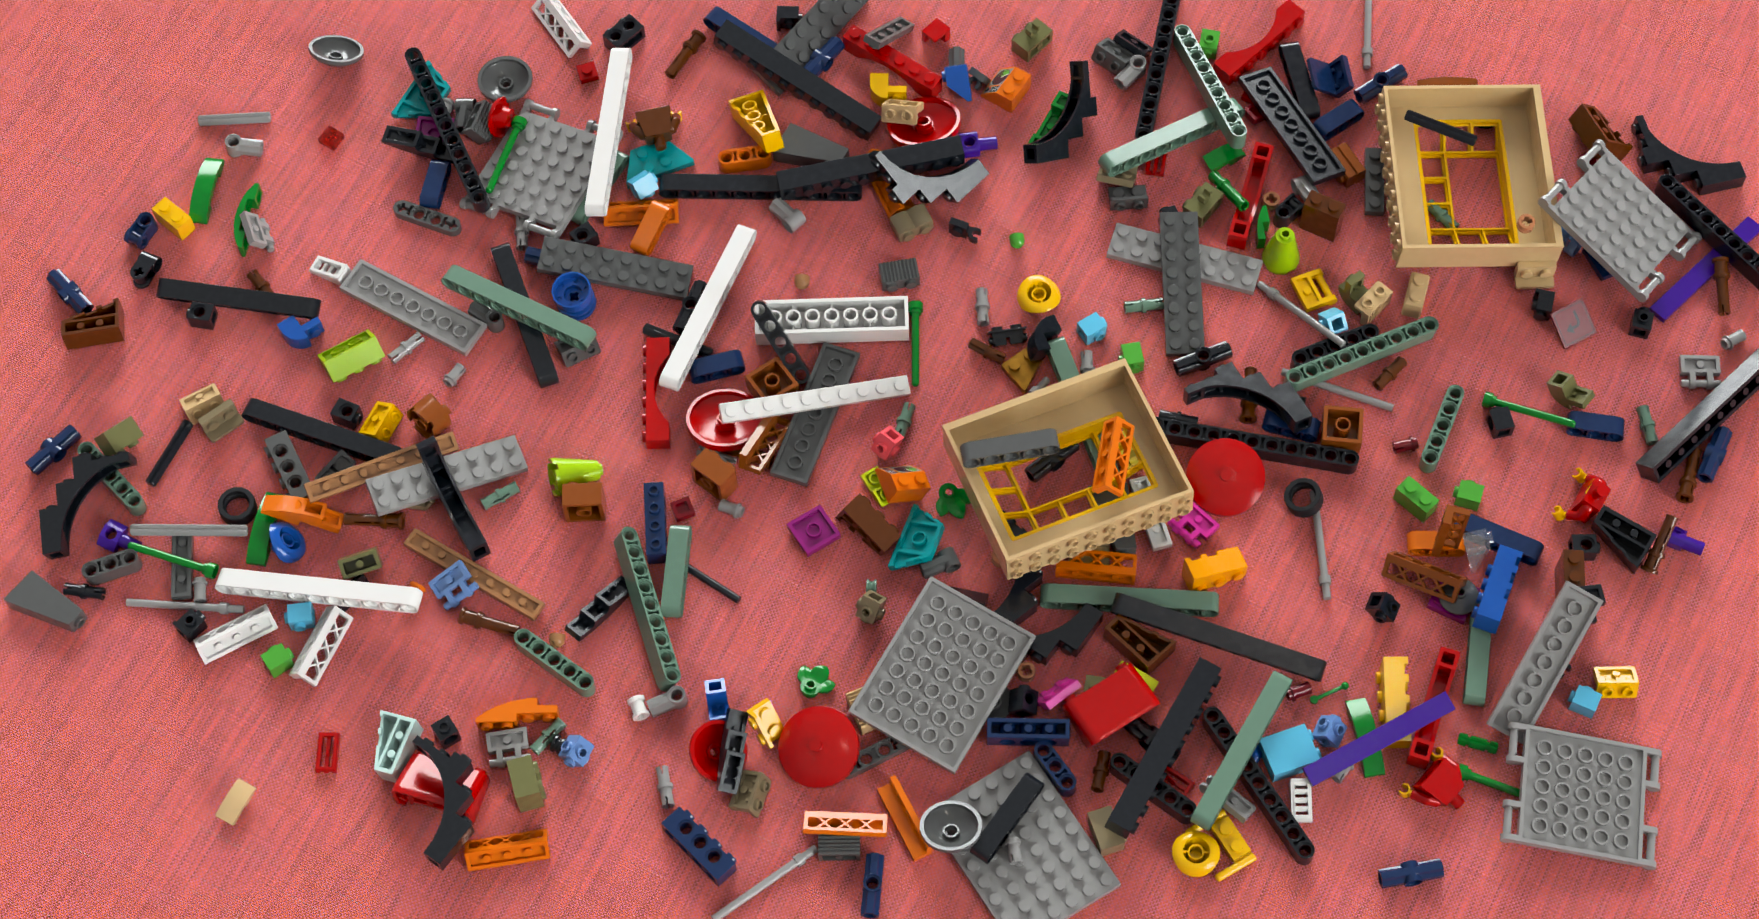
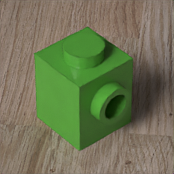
[1199,28,1220,60]
[1118,342,1144,374]
[1452,479,1485,511]
[260,643,295,678]

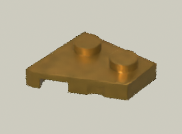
[1001,347,1043,394]

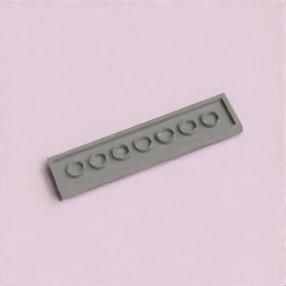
[1106,223,1263,295]
[339,259,487,356]
[365,435,528,517]
[1486,581,1604,744]

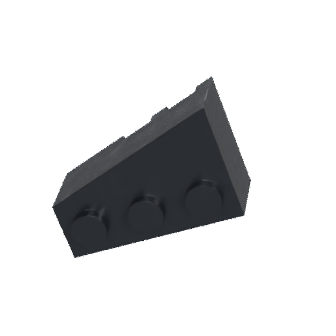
[1591,505,1657,574]

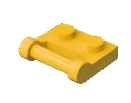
[1290,268,1338,313]

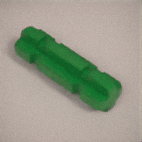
[1457,733,1498,754]

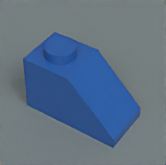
[942,63,972,101]

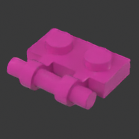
[1167,502,1220,549]
[1038,677,1082,710]

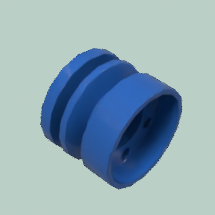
[551,272,597,321]

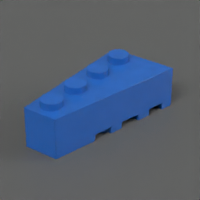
[1471,544,1523,634]

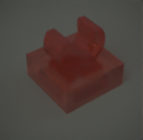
[318,125,345,151]

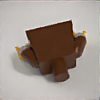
[625,105,682,151]

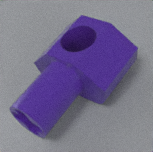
[958,131,998,158]
[97,519,142,553]
[1667,526,1705,556]

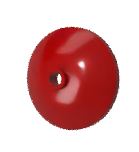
[689,720,747,782]

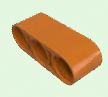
[718,145,772,174]
[630,200,672,257]
[1407,531,1466,557]

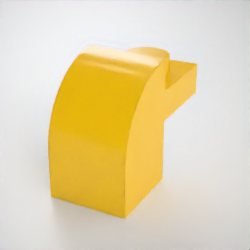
[870,73,907,107]

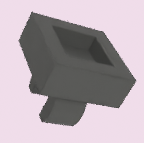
[968,67,991,91]

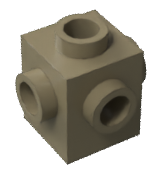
[855,590,888,624]

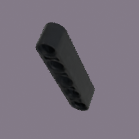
[1279,41,1320,120]
[751,300,810,384]
[1290,324,1379,369]
[1110,753,1197,825]
[970,773,1045,864]

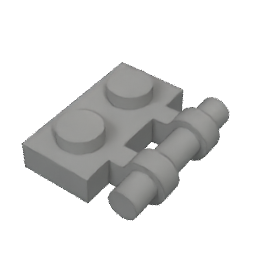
[240,211,275,252]
[1678,355,1721,390]
[486,727,530,768]

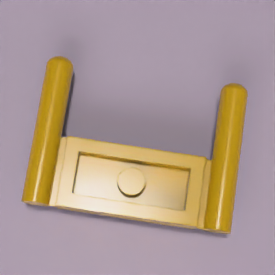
[1185,809,1257,882]

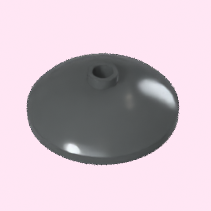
[309,35,364,67]
[477,56,533,103]
[920,800,982,853]

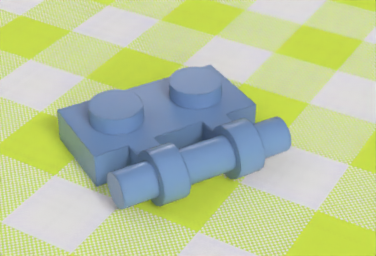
[428,560,479,611]

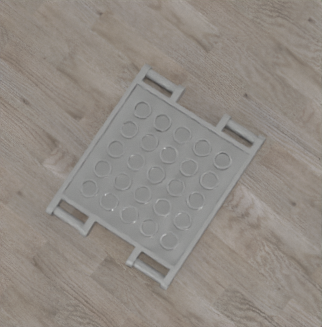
[459,99,623,239]
[1538,139,1702,302]
[1500,722,1662,870]

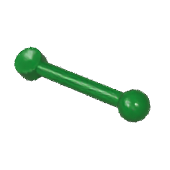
[1310,682,1349,704]

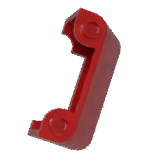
[1061,662,1160,748]
[391,752,490,825]

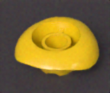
[1017,275,1061,313]
[1172,831,1220,877]

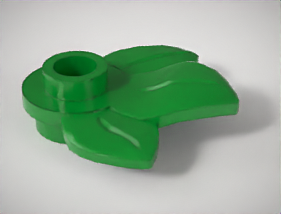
[936,483,971,519]
[797,665,836,698]

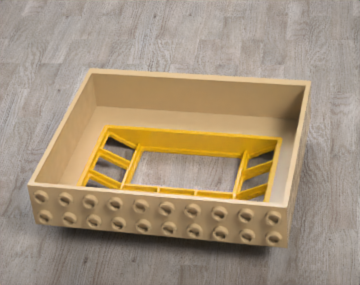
[1375,84,1564,268]
[942,358,1194,580]

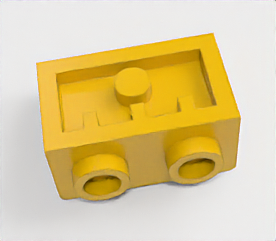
[358,401,403,442]
[1593,666,1639,698]
[747,698,784,749]

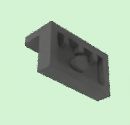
[1091,37,1135,76]
[1108,185,1148,211]
[554,337,601,368]

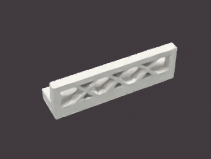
[531,0,592,58]
[193,604,278,664]
[288,605,354,687]

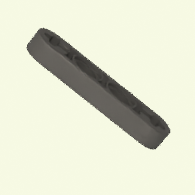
[393,200,462,237]
[845,737,909,779]

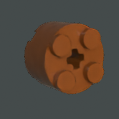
[407,393,452,439]

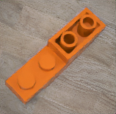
[260,495,344,534]
[475,698,560,731]

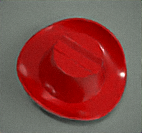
[488,96,516,138]

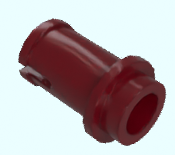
[1392,436,1419,454]
[1286,681,1312,702]

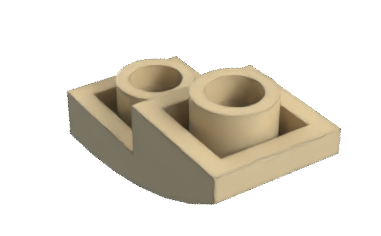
[215,778,257,826]

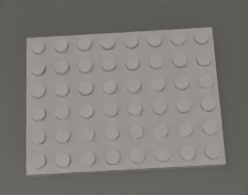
[848,576,1036,775]
[945,751,1121,919]

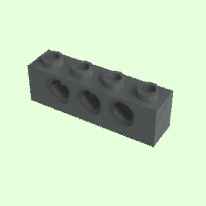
[264,430,310,498]

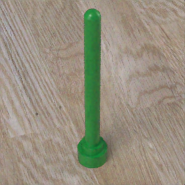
[485,115,528,194]
[908,300,923,387]
[1482,391,1576,428]
[127,542,219,579]
[1459,763,1520,797]

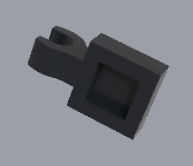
[949,217,981,244]

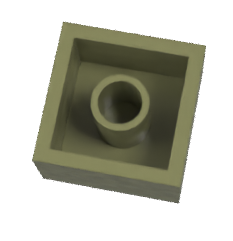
[506,755,547,813]

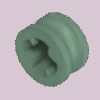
[866,579,877,593]

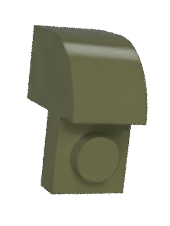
[1338,270,1368,315]
[1546,370,1595,409]

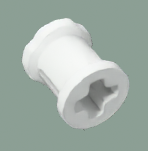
[627,695,650,721]

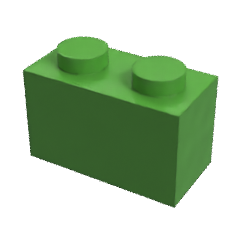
[1393,476,1440,523]

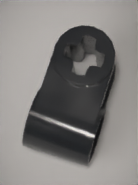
[1273,193,1304,228]
[130,251,162,289]

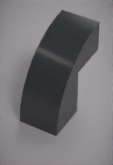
[1027,315,1062,361]

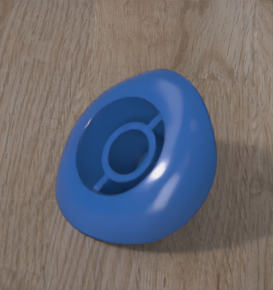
[269,522,306,563]

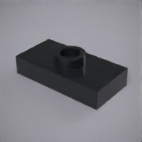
[1113,29,1153,58]

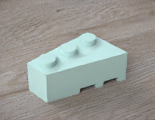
[374,710,424,783]

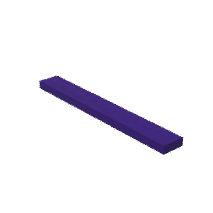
[1649,216,1759,323]
[1302,691,1456,787]

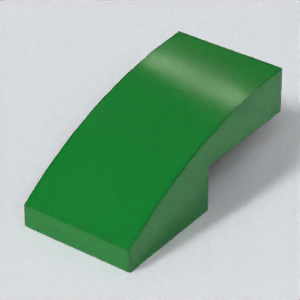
[1202,143,1246,172]
[1256,205,1270,249]

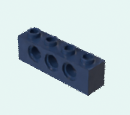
[644,482,667,564]
[987,718,1070,746]
[661,807,737,887]

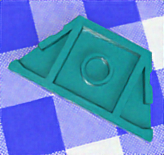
[391,61,451,118]
[626,141,695,189]
[888,504,945,571]

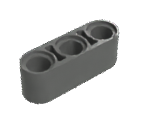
[81,549,142,586]

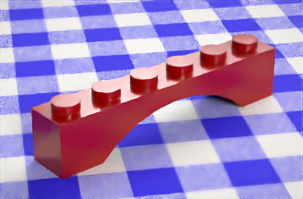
[1213,0,1305,86]
[843,24,942,97]
[1226,141,1274,250]
[642,337,671,449]
[1405,646,1461,770]

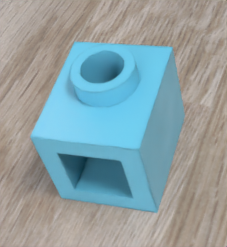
[626,170,659,200]
[1317,307,1348,334]
[1076,312,1107,345]
[284,602,316,632]
[1567,685,1602,719]

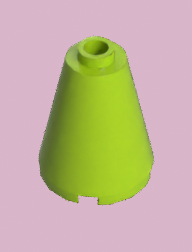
[1262,227,1300,275]
[547,458,603,497]

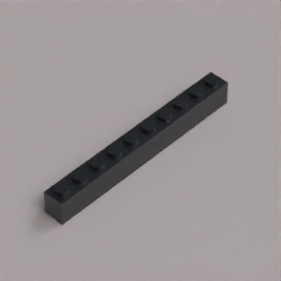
[713,19,881,141]
[776,135,965,200]
[1636,348,1759,483]
[1105,657,1222,839]

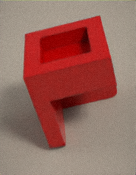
[922,18,950,43]

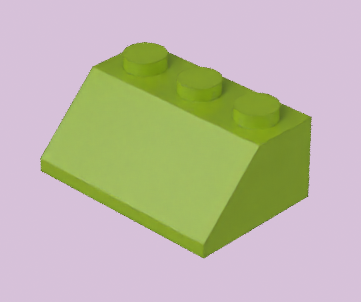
[317,329,385,383]

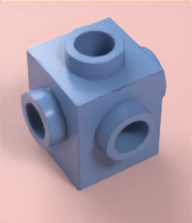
[1312,714,1348,748]
[558,735,594,768]

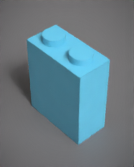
[1258,723,1322,783]

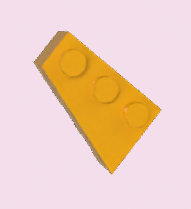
[1182,546,1248,591]

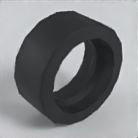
[1284,478,1323,518]
[218,487,258,525]

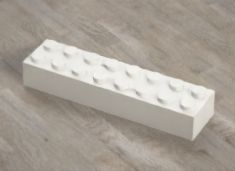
[755,296,909,345]

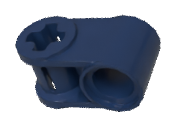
[124,212,158,250]

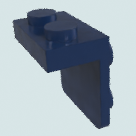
[1307,55,1354,98]

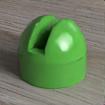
[1009,233,1025,249]

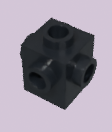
[1365,592,1400,623]

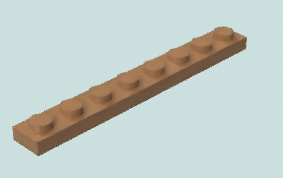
[303,431,459,504]
[404,528,545,622]

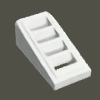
[309,255,352,286]
[1289,778,1313,823]

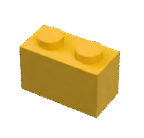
[152,197,196,241]

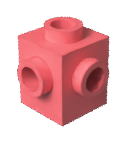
[871,425,904,461]

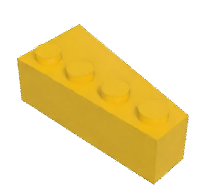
[728,89,785,153]
[1375,656,1412,748]

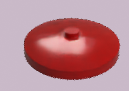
[887,97,961,147]
[686,389,763,452]
[1186,438,1265,517]
[778,706,860,789]

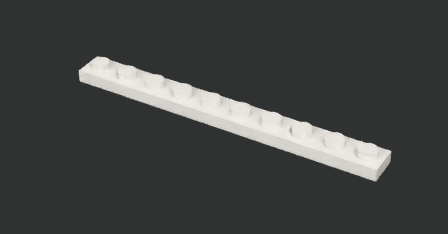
[718,375,911,424]

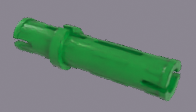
[1208,170,1249,211]

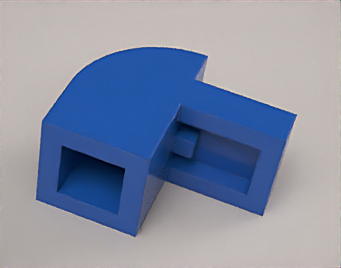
[277,315,325,349]
[704,678,729,721]

